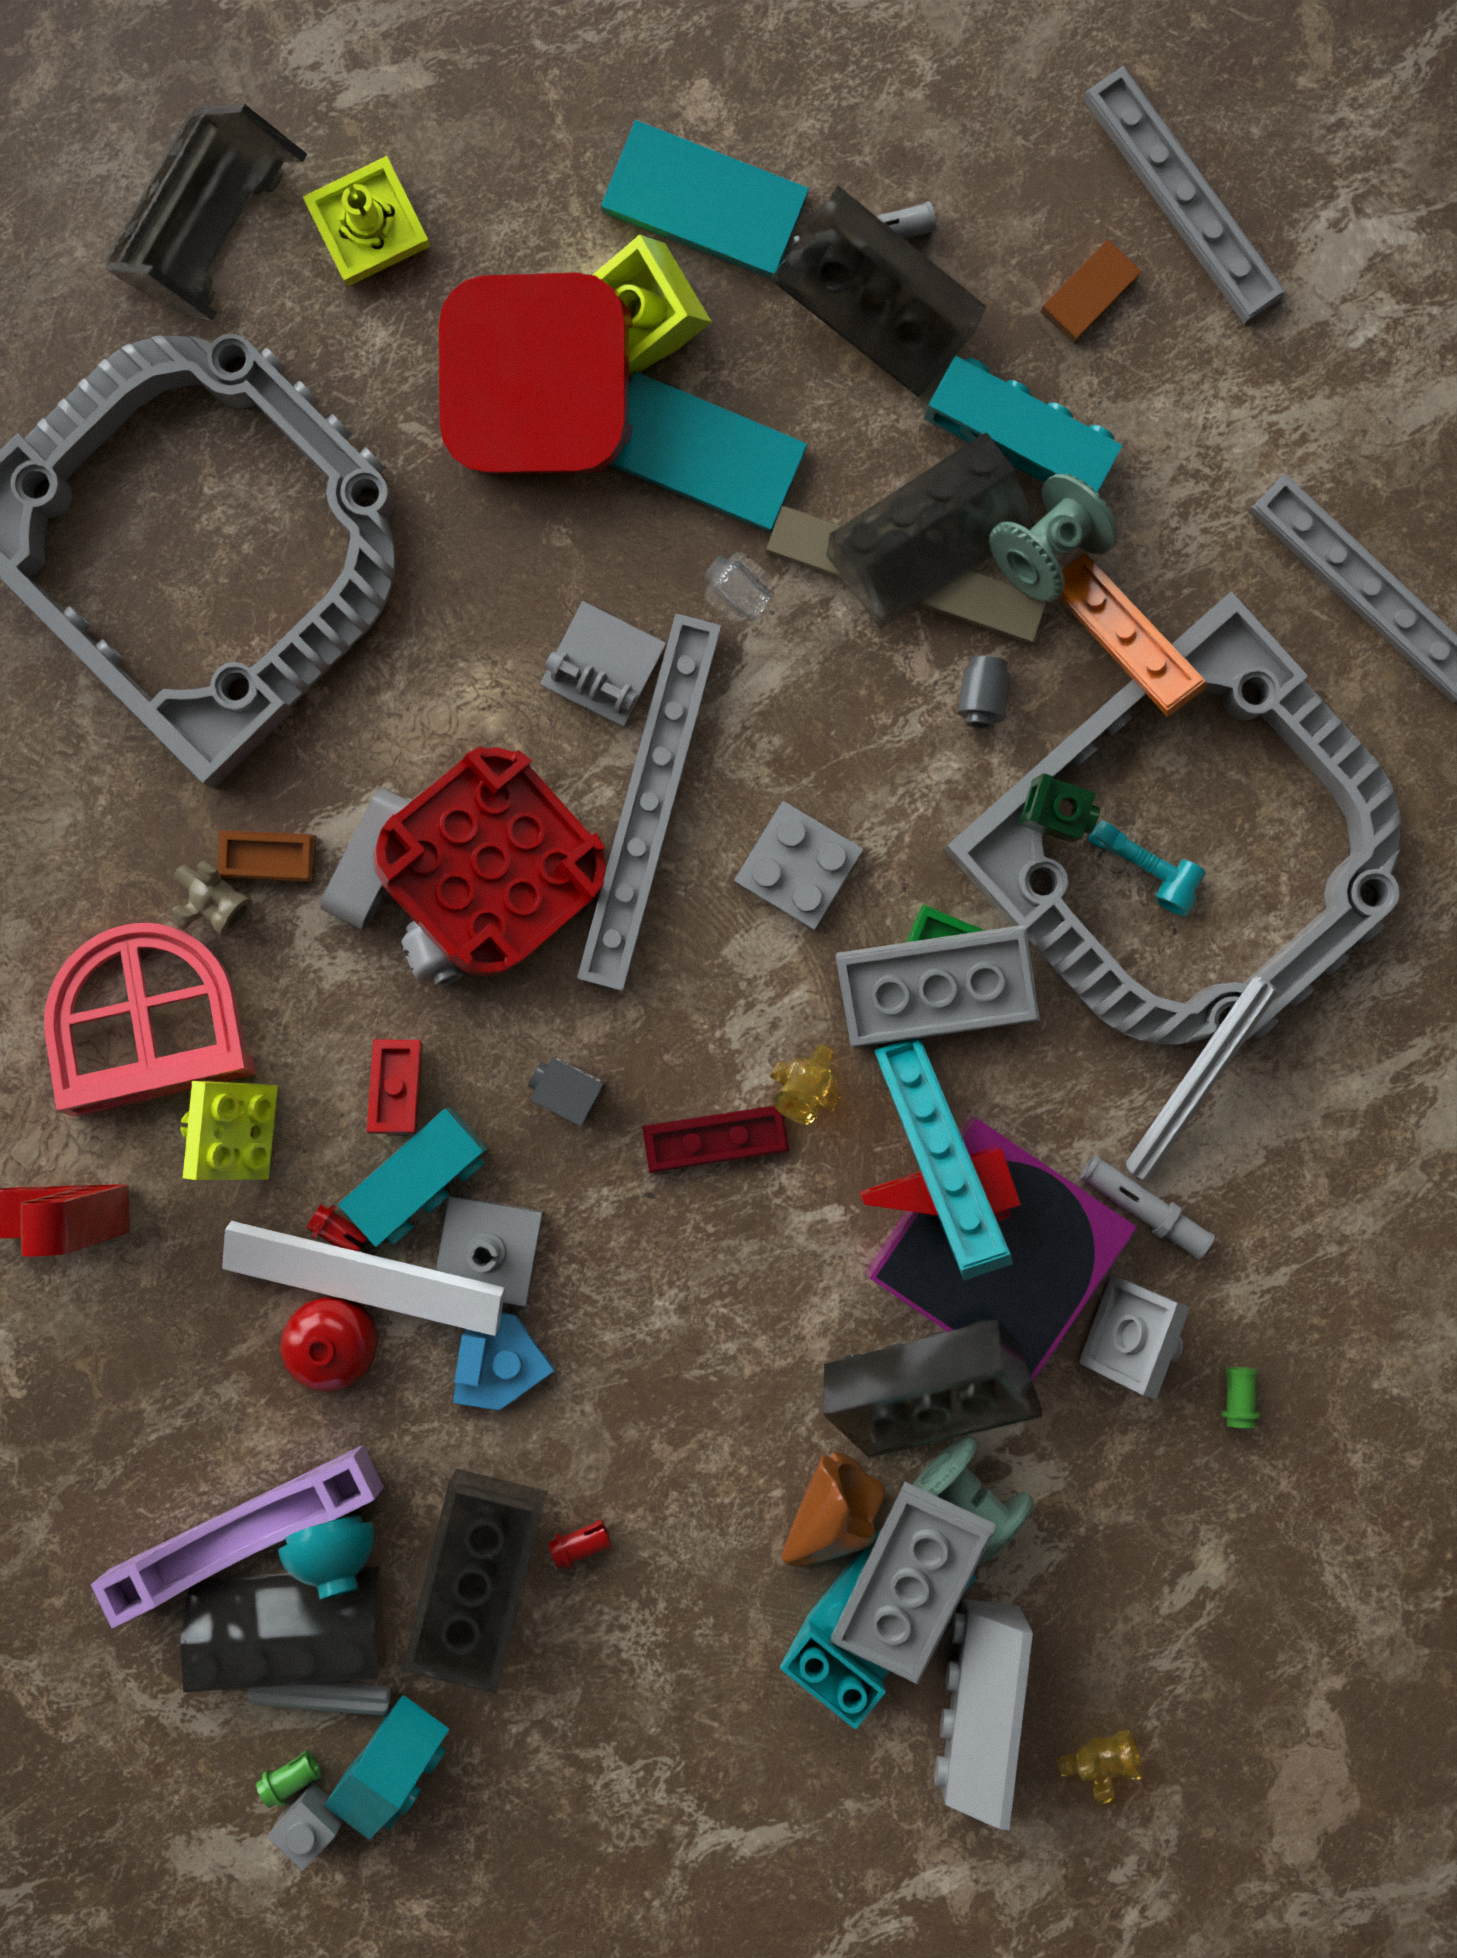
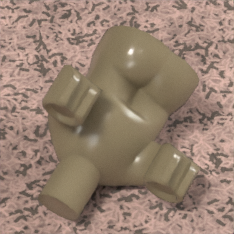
[169,861,253,936]

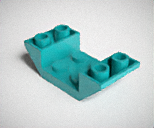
[780,1529,977,1730]

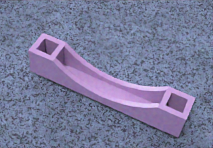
[91,1445,384,1628]

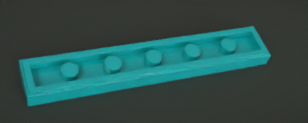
[874,1038,1013,1280]

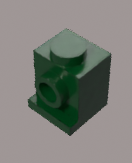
[1018,773,1100,843]

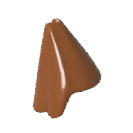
[782,1452,885,1567]

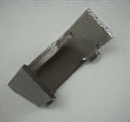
[105,104,307,320]

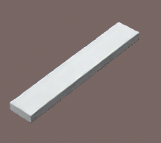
[222,1221,505,1336]

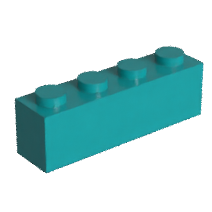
[924,355,1123,492]

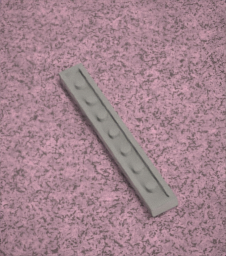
[577,613,721,991]

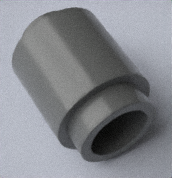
[958,656,1011,729]

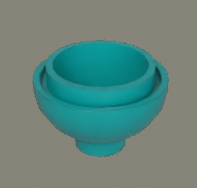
[278,1516,375,1600]

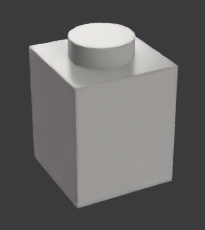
[268,1782,343,1871]

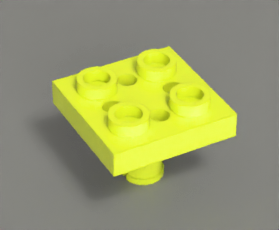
[303,156,431,287]
[180,1081,278,1180]

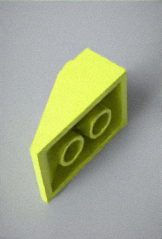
[593,235,712,378]

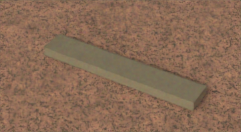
[766,505,1046,645]

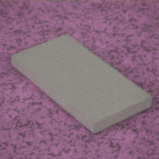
[836,925,1040,1047]
[830,1481,995,1684]

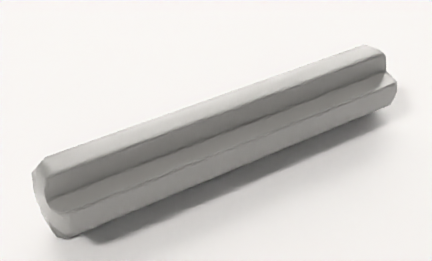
[248,1675,391,1716]

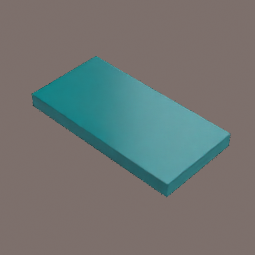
[601,120,809,280]
[609,371,808,534]

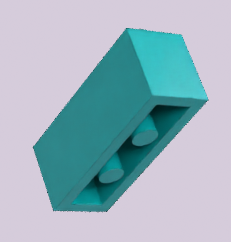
[338,1106,489,1247]

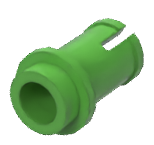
[1222,1367,1261,1428]
[256,1750,322,1808]

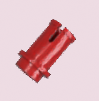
[306,1204,367,1251]
[548,1519,612,1570]

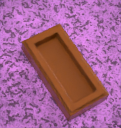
[1041,239,1142,343]
[217,830,316,883]

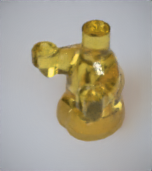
[770,1044,840,1124]
[1057,1728,1143,1805]

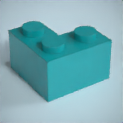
[324,1695,449,1840]

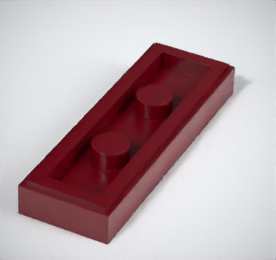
[642,1104,789,1173]

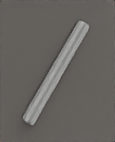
[1126,976,1277,1180]

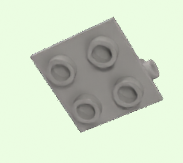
[540,601,666,727]

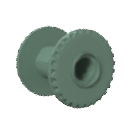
[989,473,1118,603]
[912,1436,1034,1566]

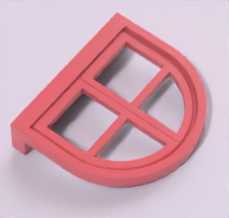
[44,923,257,1117]

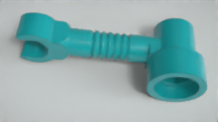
[1087,820,1206,917]

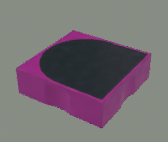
[865,1116,1137,1387]

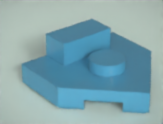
[453,1312,555,1411]

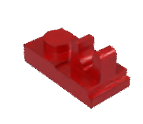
[366,1039,423,1136]

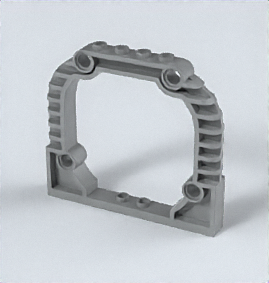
[0,334,396,789]
[943,591,1401,1044]

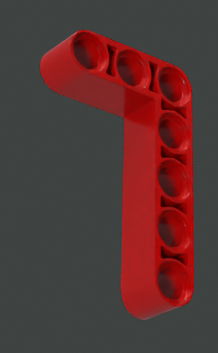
[0,1184,130,1257]

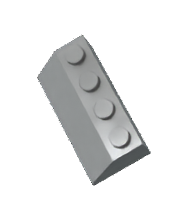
[934,1599,1033,1831]

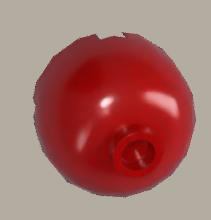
[280,1295,379,1392]

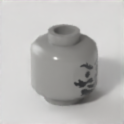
[401,921,462,987]

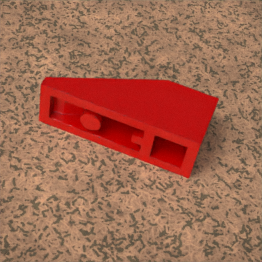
[859,1146,1021,1222]

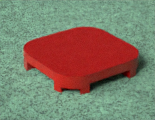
[439,272,633,476]
[373,746,606,977]

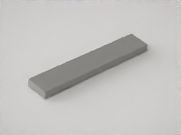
[1083,66,1287,325]
[1249,473,1457,703]

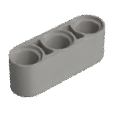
[320,787,411,930]

